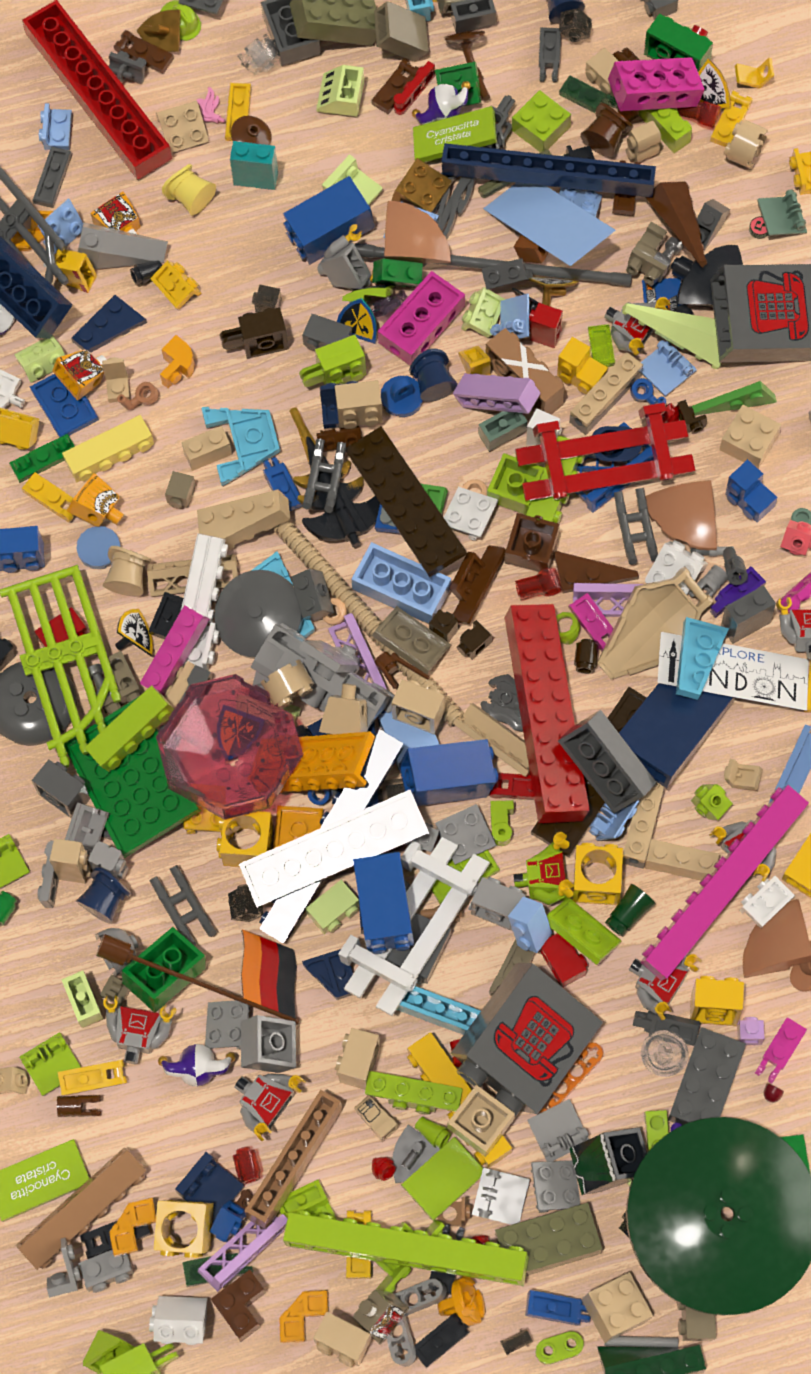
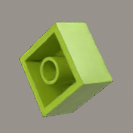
[512,90,571,152]
[487,453,545,515]

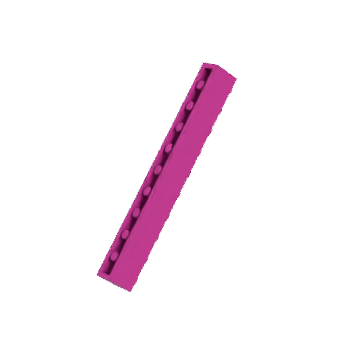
[640,785,809,981]

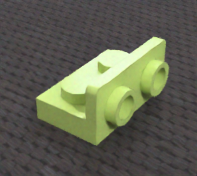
[461,287,505,338]
[14,335,65,382]

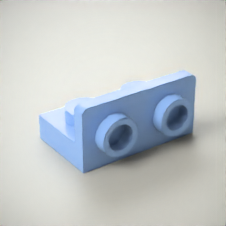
[39,103,72,150]

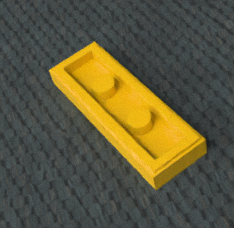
[225,83,251,141]

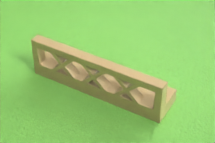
[147,554,238,597]
[453,703,530,777]

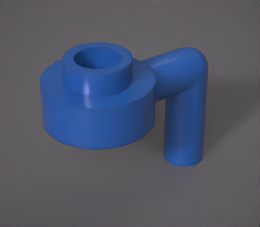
[630,378,666,405]

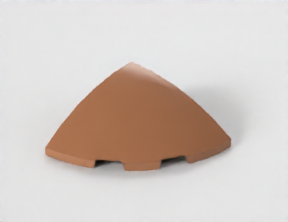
[384,201,451,263]
[645,480,717,550]
[743,899,811,978]

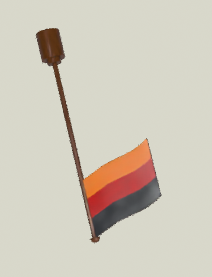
[96,929,300,1025]

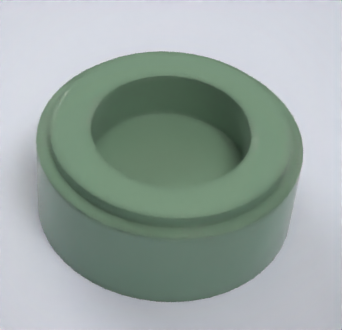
[791,508,811,525]

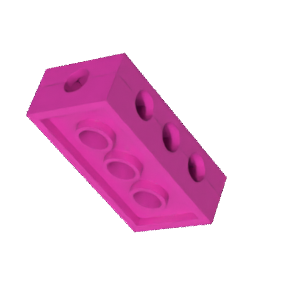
[608,57,705,111]
[378,271,465,366]

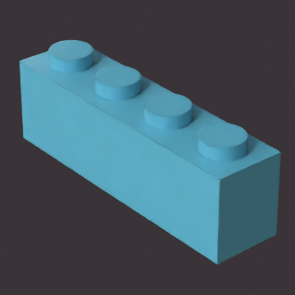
[397,986,481,1035]

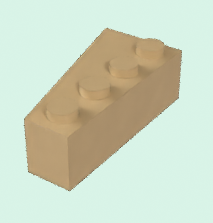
[197,490,290,550]

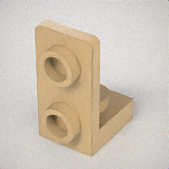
[102,357,130,403]

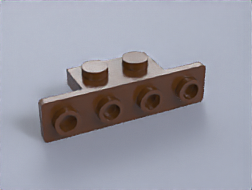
[449,545,506,624]

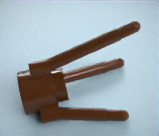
[375,651,430,690]

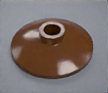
[231,116,272,145]

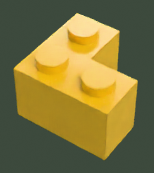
[557,337,608,394]

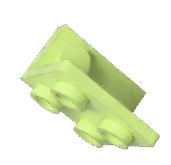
[322,154,383,205]

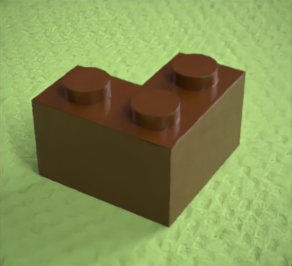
[211,1270,266,1342]

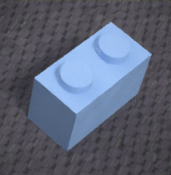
[508,896,552,953]

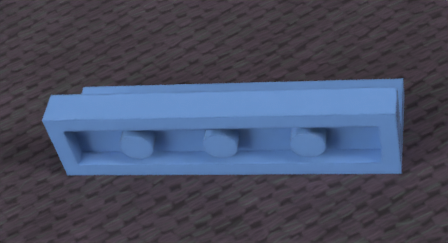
[768,724,811,804]

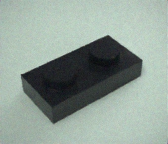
[149,592,184,639]

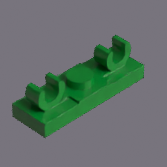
[9,434,75,483]

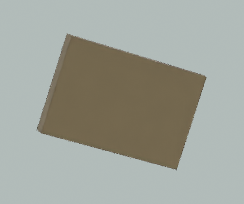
[372,606,451,674]

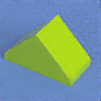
[83,1330,135,1374]

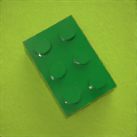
[644,13,713,72]
[121,927,206,1013]

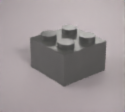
[31,760,90,819]

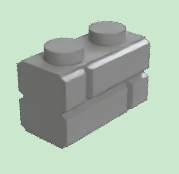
[88,841,128,880]

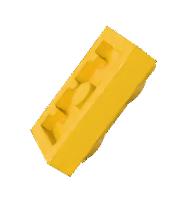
[789,148,811,195]
[150,260,201,309]

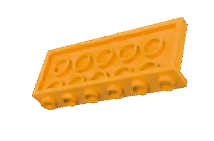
[246,731,375,794]

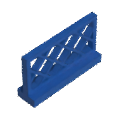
[576,422,654,513]

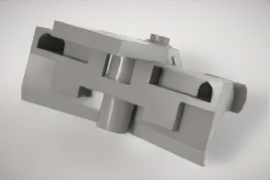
[250,623,395,729]

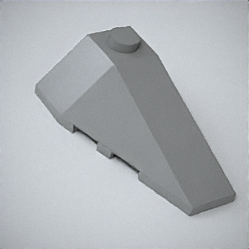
[78,222,168,269]

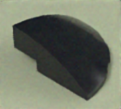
[677,245,743,308]

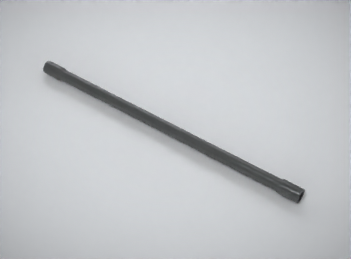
[355,243,632,287]

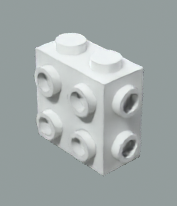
[149,1296,207,1345]

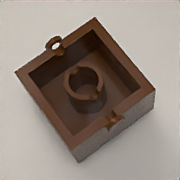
[505,513,560,574]

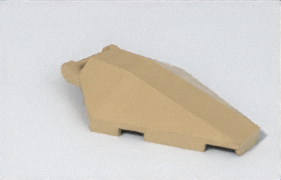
[597,567,713,680]

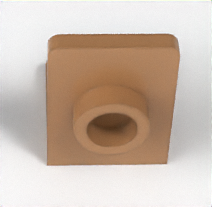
[438,1197,470,1226]

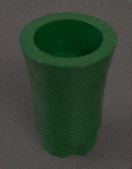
[605,884,656,937]

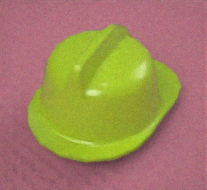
[161,0,201,41]

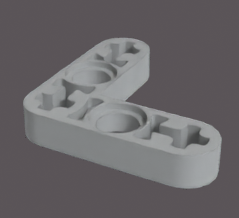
[386,1279,447,1367]

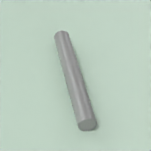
[604,1336,678,1347]

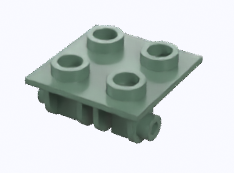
[757,190,807,236]

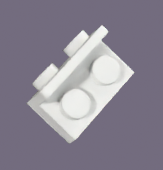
[183,622,220,670]
[739,876,795,928]

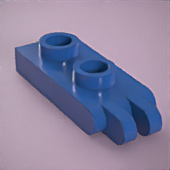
[263,457,303,511]
[525,1290,591,1326]

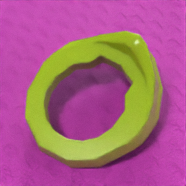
[556,612,580,645]

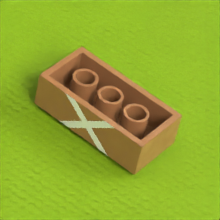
[486,328,564,415]

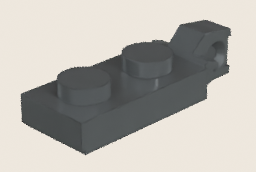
[633,1011,700,1046]

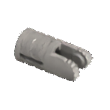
[688,565,728,603]

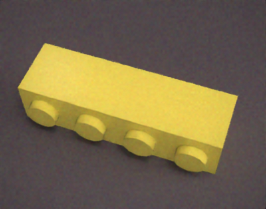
[62,415,154,483]

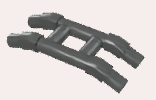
[302,439,346,513]
[614,488,658,565]
[149,865,216,946]

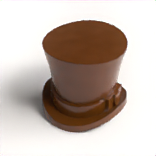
[580,103,633,157]

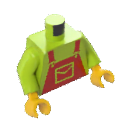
[513,832,574,905]

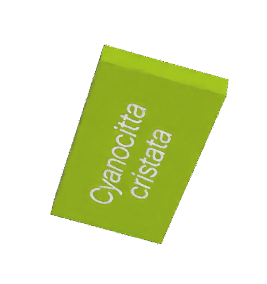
[413,106,497,162]
[0,1139,89,1222]

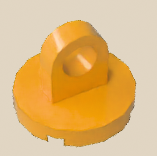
[437,1276,485,1326]

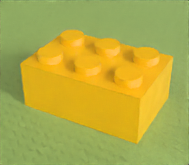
[690,976,744,1026]

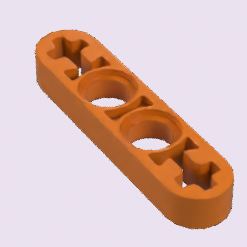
[538,1042,603,1114]

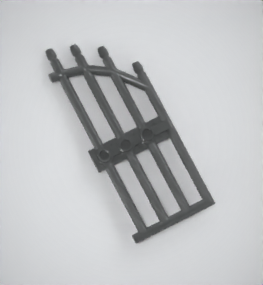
[0,166,69,285]

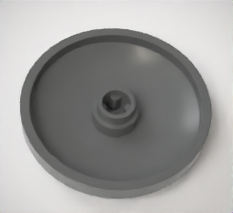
[214,570,303,659]

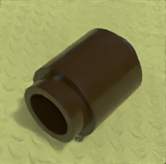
[574,639,599,674]

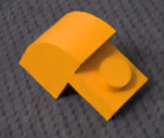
[160,335,195,389]

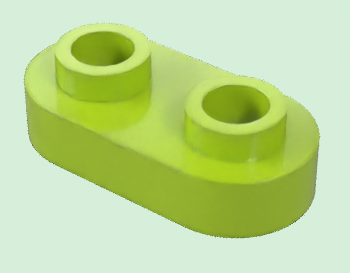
[536,1331,583,1365]

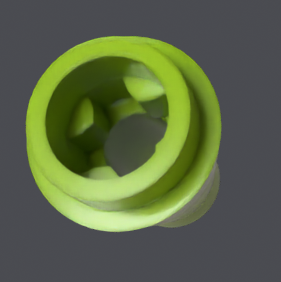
[415,1116,451,1149]

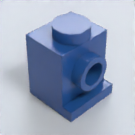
[210,1200,246,1242]

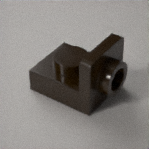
[677,400,707,433]

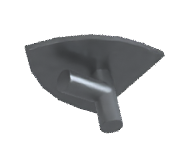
[392,1125,440,1183]

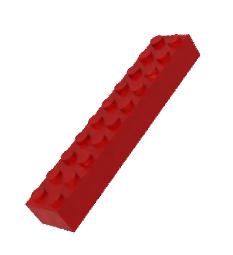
[22,0,172,180]
[504,604,589,823]

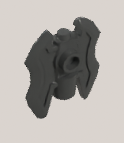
[481,674,523,731]

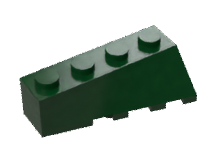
[597,1345,706,1374]

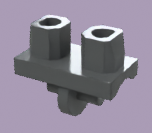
[109,51,147,84]

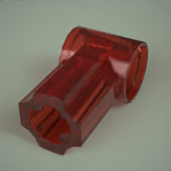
[677,101,721,128]
[515,568,562,601]

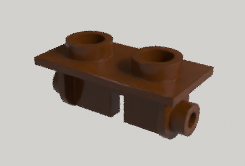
[316,426,362,452]

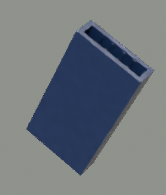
[619,683,737,788]

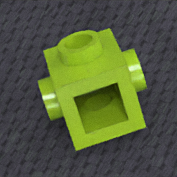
[691,784,733,820]

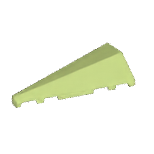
[622,303,721,369]

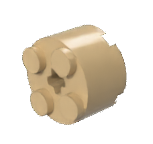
[724,119,768,169]
[261,660,314,709]

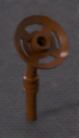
[444,31,490,101]

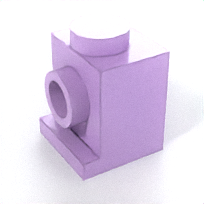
[737,1017,764,1045]

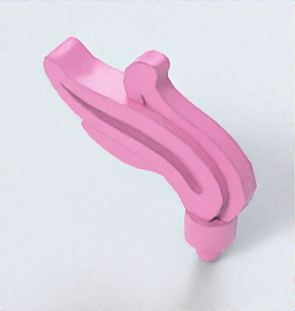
[196,87,225,123]

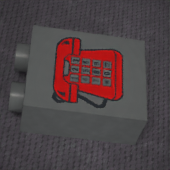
[710,264,811,363]
[450,963,603,1117]

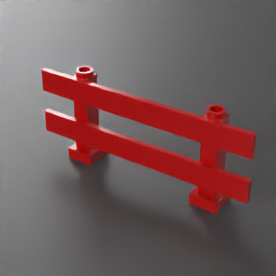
[515,403,696,501]

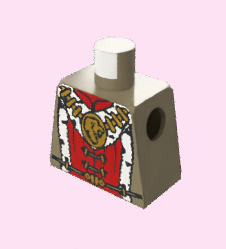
[353,1290,410,1345]

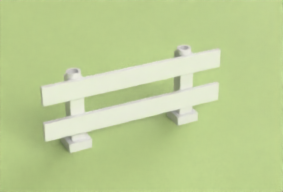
[338,837,490,1016]

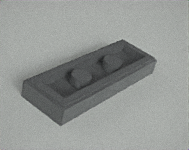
[33,147,72,208]

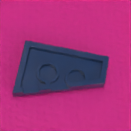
[71,295,147,353]

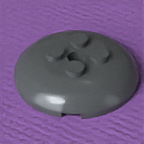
[0,662,77,746]

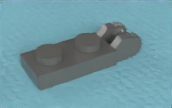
[539,27,561,82]

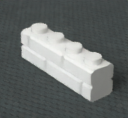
[181,533,228,626]

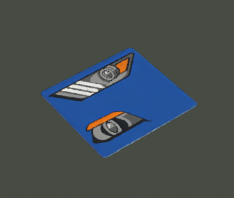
[642,278,681,311]

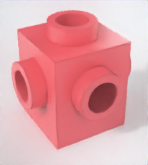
[780,520,811,555]

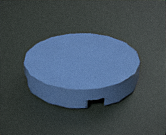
[76,526,121,569]

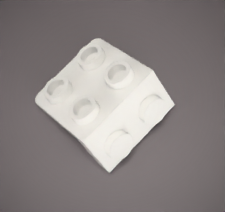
[645,540,708,595]

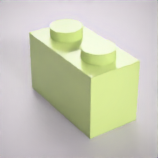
[306,879,359,935]
[61,971,103,1028]

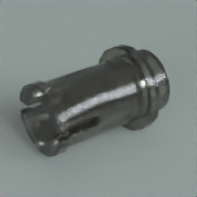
[500,1329,533,1355]

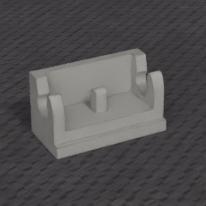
[65,803,109,855]

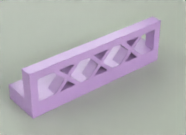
[573,583,643,617]
[328,613,387,689]
[198,1214,287,1292]

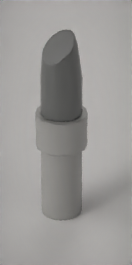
[690,546,734,557]

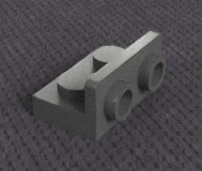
[482,258,533,289]

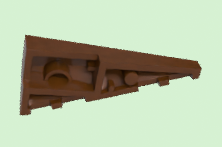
[645,181,708,267]

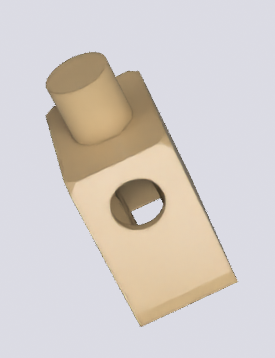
[319,683,368,734]

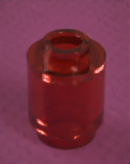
[232,1147,261,1184]

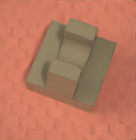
[100,975,130,1006]

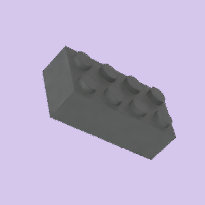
[558,709,657,813]
[668,1027,746,1125]

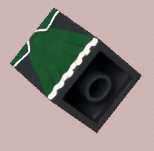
[569,1127,647,1195]

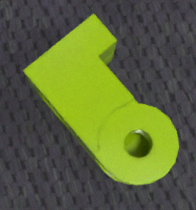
[490,800,514,846]
[644,1110,668,1151]

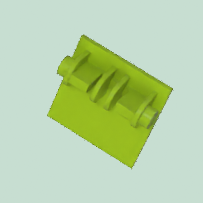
[0,834,30,888]
[19,1032,81,1096]

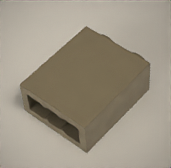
[374,1,428,62]

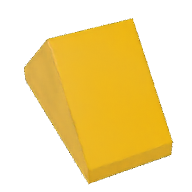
[458,345,491,375]

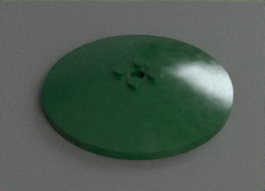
[626,1117,811,1316]

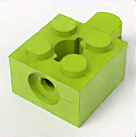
[299,335,366,387]
[99,1343,179,1374]

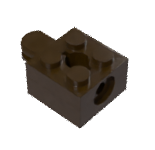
[220,307,289,359]

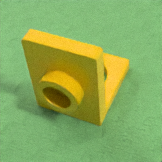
[734,58,774,88]

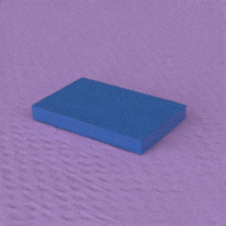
[30,374,99,437]

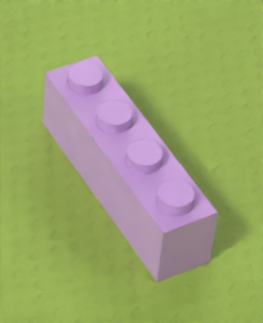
[453,374,540,413]

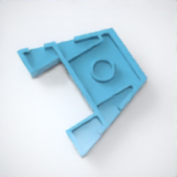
[201,407,280,486]

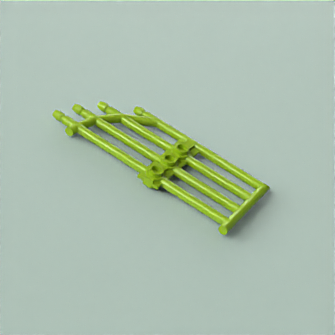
[0,565,121,768]

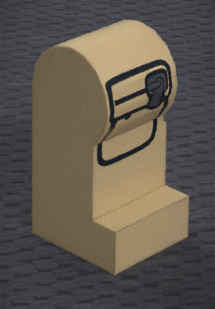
[354,1095,398,1142]

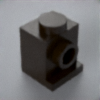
[429,609,460,643]
[457,620,492,660]

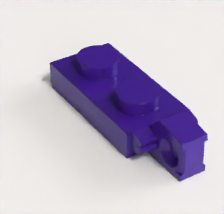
[710,566,766,618]

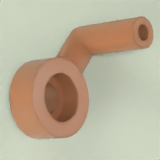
[117,382,158,410]

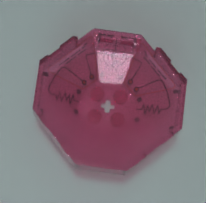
[156,674,303,820]

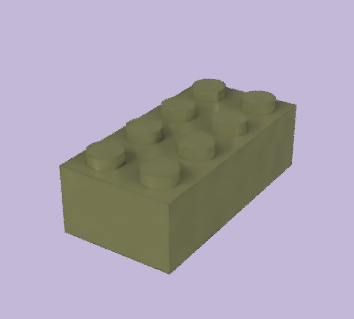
[290,0,376,46]
[495,1203,602,1276]

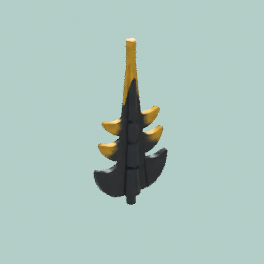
[289,407,380,548]

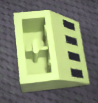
[316,65,364,117]

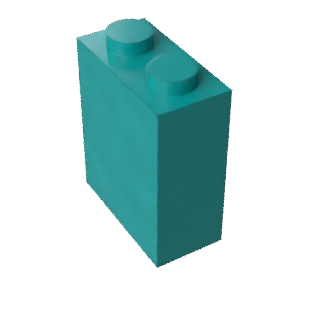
[230,141,278,190]

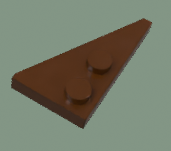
[554,551,639,594]

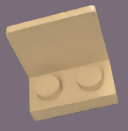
[156,101,209,153]

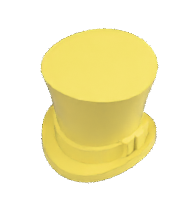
[162,164,216,216]

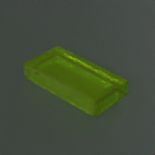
[588,324,615,367]

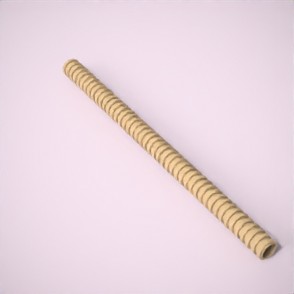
[271,519,464,727]

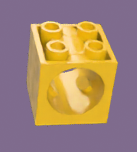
[216,809,274,867]
[573,843,623,905]
[154,1200,214,1258]

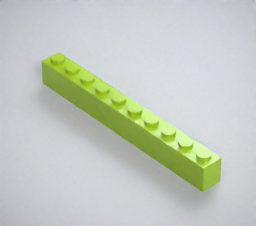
[283,1210,529,1286]

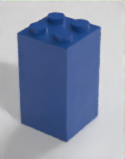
[283,176,375,265]
[399,739,498,806]
[353,852,414,954]

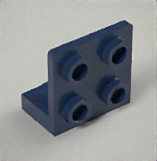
[175,1152,244,1223]

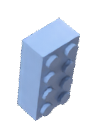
[351,542,451,624]

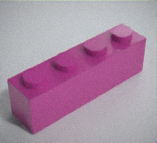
[140,605,210,696]

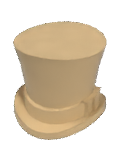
[103,546,151,597]

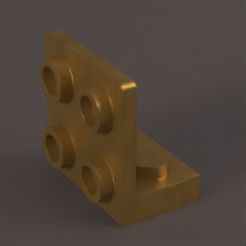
[391,158,452,212]

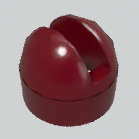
[763,1083,784,1103]

